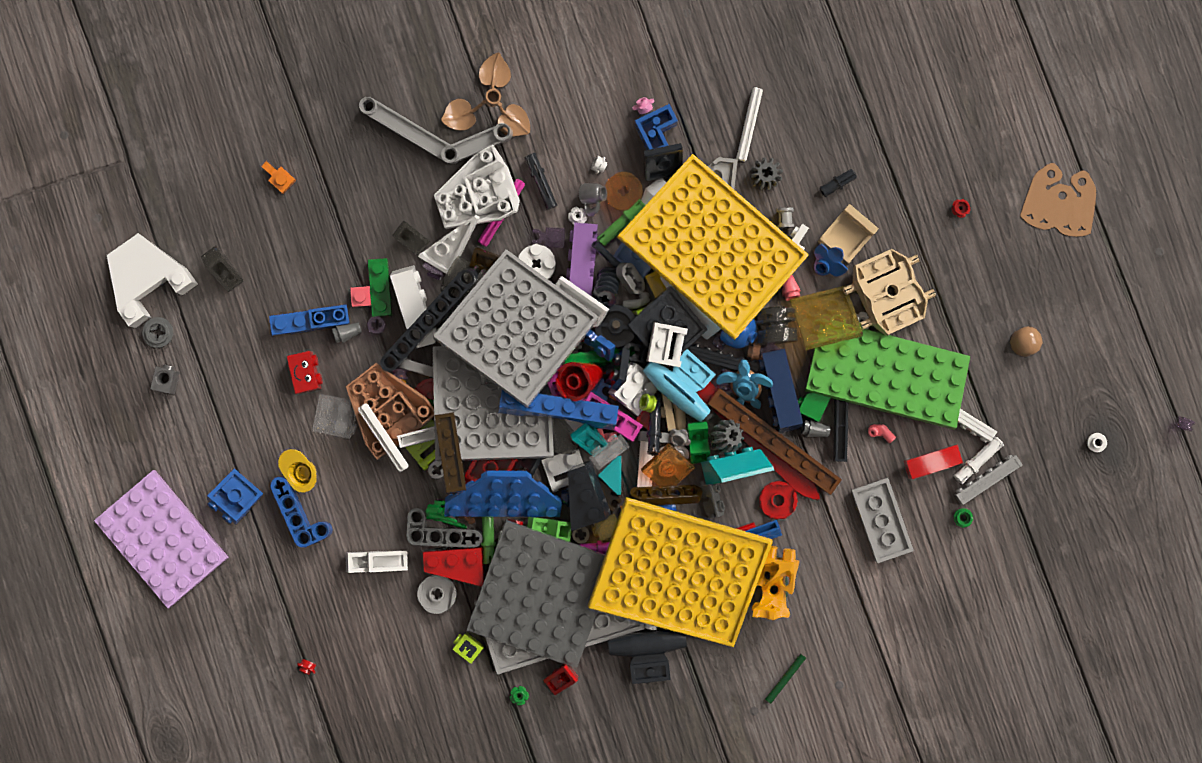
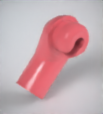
[868,424,896,443]

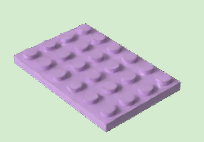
[94,470,229,608]

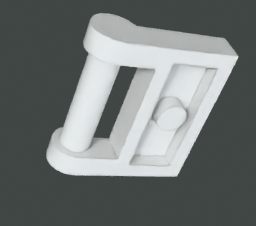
[647,323,688,367]
[542,447,583,493]

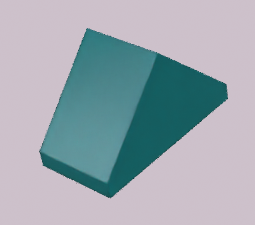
[598,456,621,495]

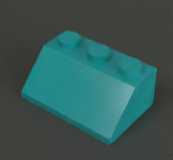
[701,447,774,485]

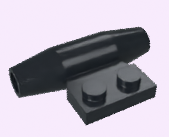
[608,630,687,684]

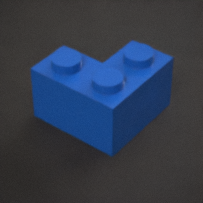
[634,104,678,150]

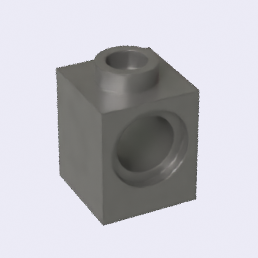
[150,364,180,394]

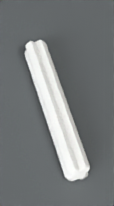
[736,87,763,162]
[358,403,408,472]

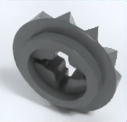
[142,317,174,348]

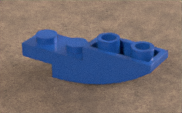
[269,304,349,336]

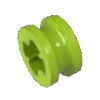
[639,393,657,412]

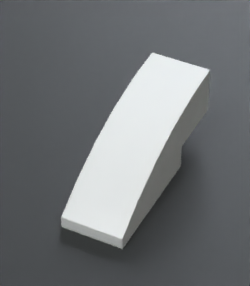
[346,551,408,573]

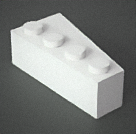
[390,265,437,348]

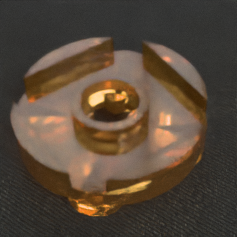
[605,172,643,211]

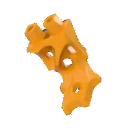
[752,546,799,620]

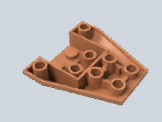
[346,363,434,460]

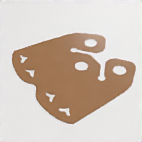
[1020,163,1096,237]

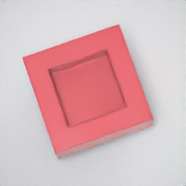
[351,286,371,307]

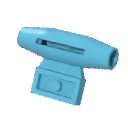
[642,349,716,422]

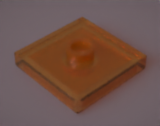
[641,443,695,486]

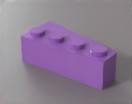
[566,222,598,297]

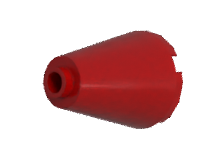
[556,362,602,401]

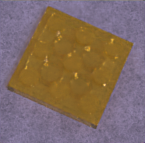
[790,286,863,350]

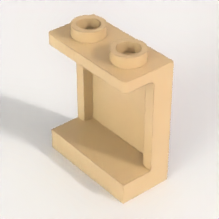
[817,204,879,266]

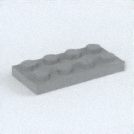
[851,478,914,563]

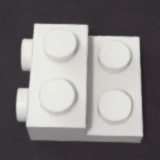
[608,362,658,416]

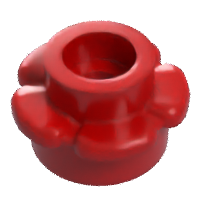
[951,199,970,218]

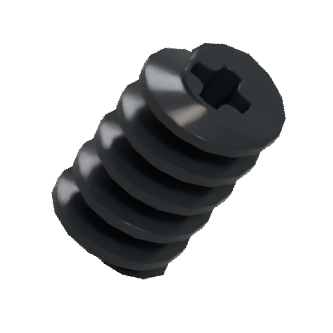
[592,267,620,308]

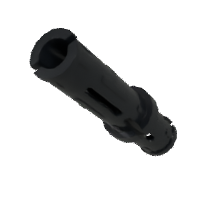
[525,153,558,210]
[646,397,662,456]

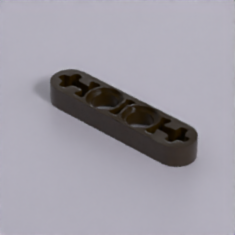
[629,485,702,505]

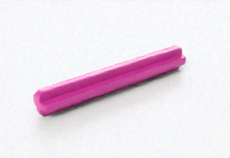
[478,179,525,246]

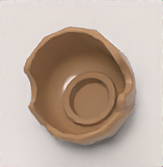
[1010,326,1043,357]

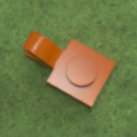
[261,161,296,194]

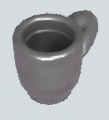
[579,183,607,216]

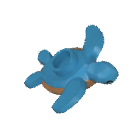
[716,360,773,409]

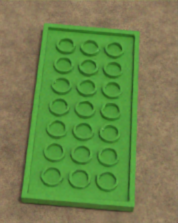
[805,318,970,430]

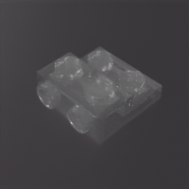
[312,394,356,439]
[589,434,630,470]

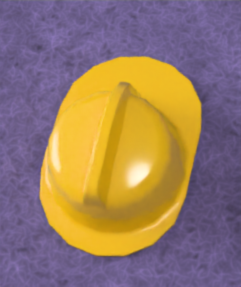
[278,449,316,493]

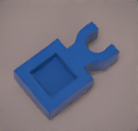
[584,329,615,361]

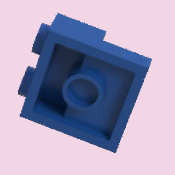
[207,468,263,525]

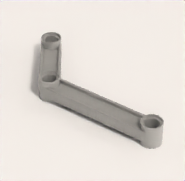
[359,97,513,164]

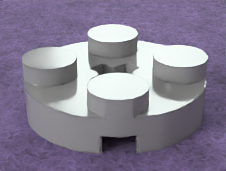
[417,575,457,614]

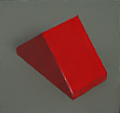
[543,664,579,695]

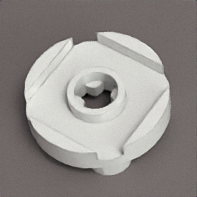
[519,244,556,279]

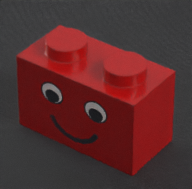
[287,351,323,394]

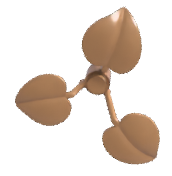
[441,52,530,137]

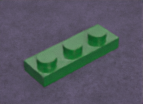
[368,258,392,317]

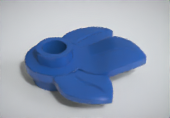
[814,244,848,277]

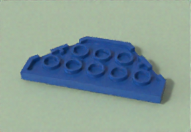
[444,471,562,517]

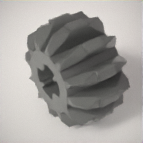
[750,157,783,190]
[711,420,745,453]

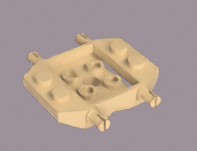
[842,249,936,336]

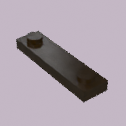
[434,412,466,494]

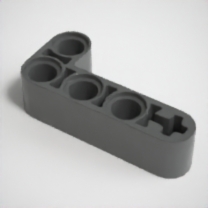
[407,508,483,547]

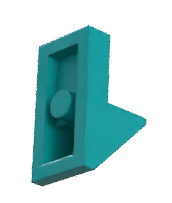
[570,423,609,457]

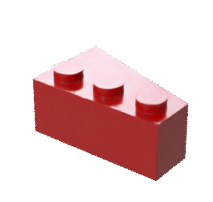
[423,547,485,586]

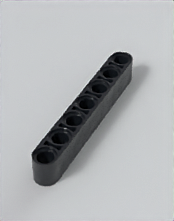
[380,268,478,372]

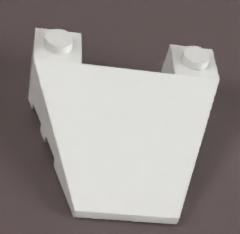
[107,233,198,328]

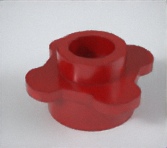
[297,659,316,675]

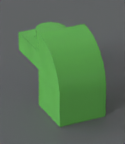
[527,517,571,542]

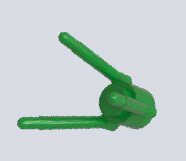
[426,500,467,529]

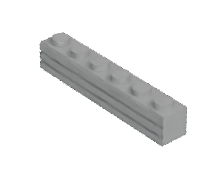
[954,455,1022,505]

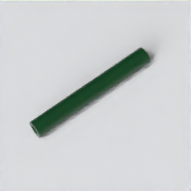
[765,653,806,704]

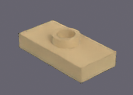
[661,393,676,431]

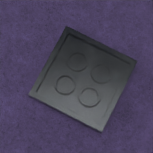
[627,286,708,368]

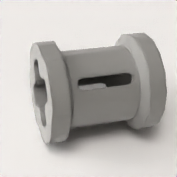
[776,208,794,229]

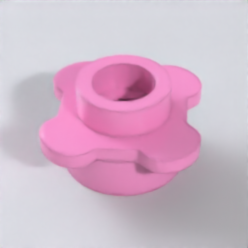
[632,97,654,114]

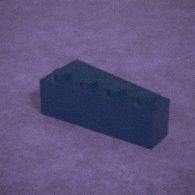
[758,349,803,433]

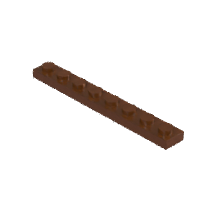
[707,388,842,495]

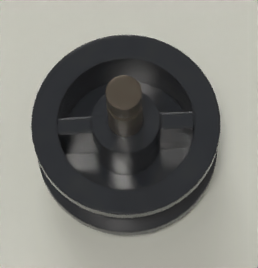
[595,305,635,348]

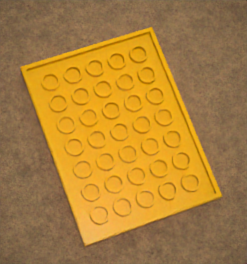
[617,154,808,340]
[588,497,773,647]

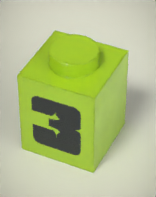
[453,632,484,663]

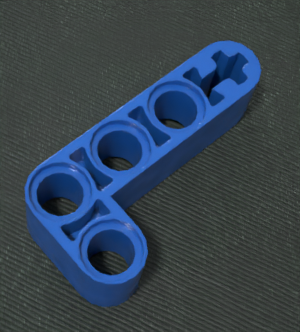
[271,477,333,547]

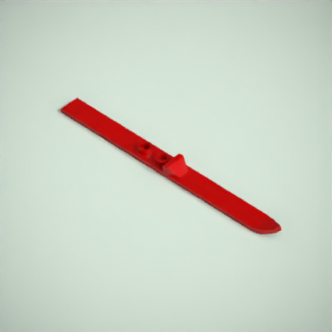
[668,365,820,500]

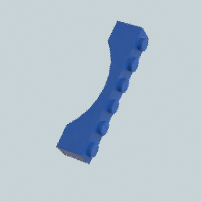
[498,390,619,430]

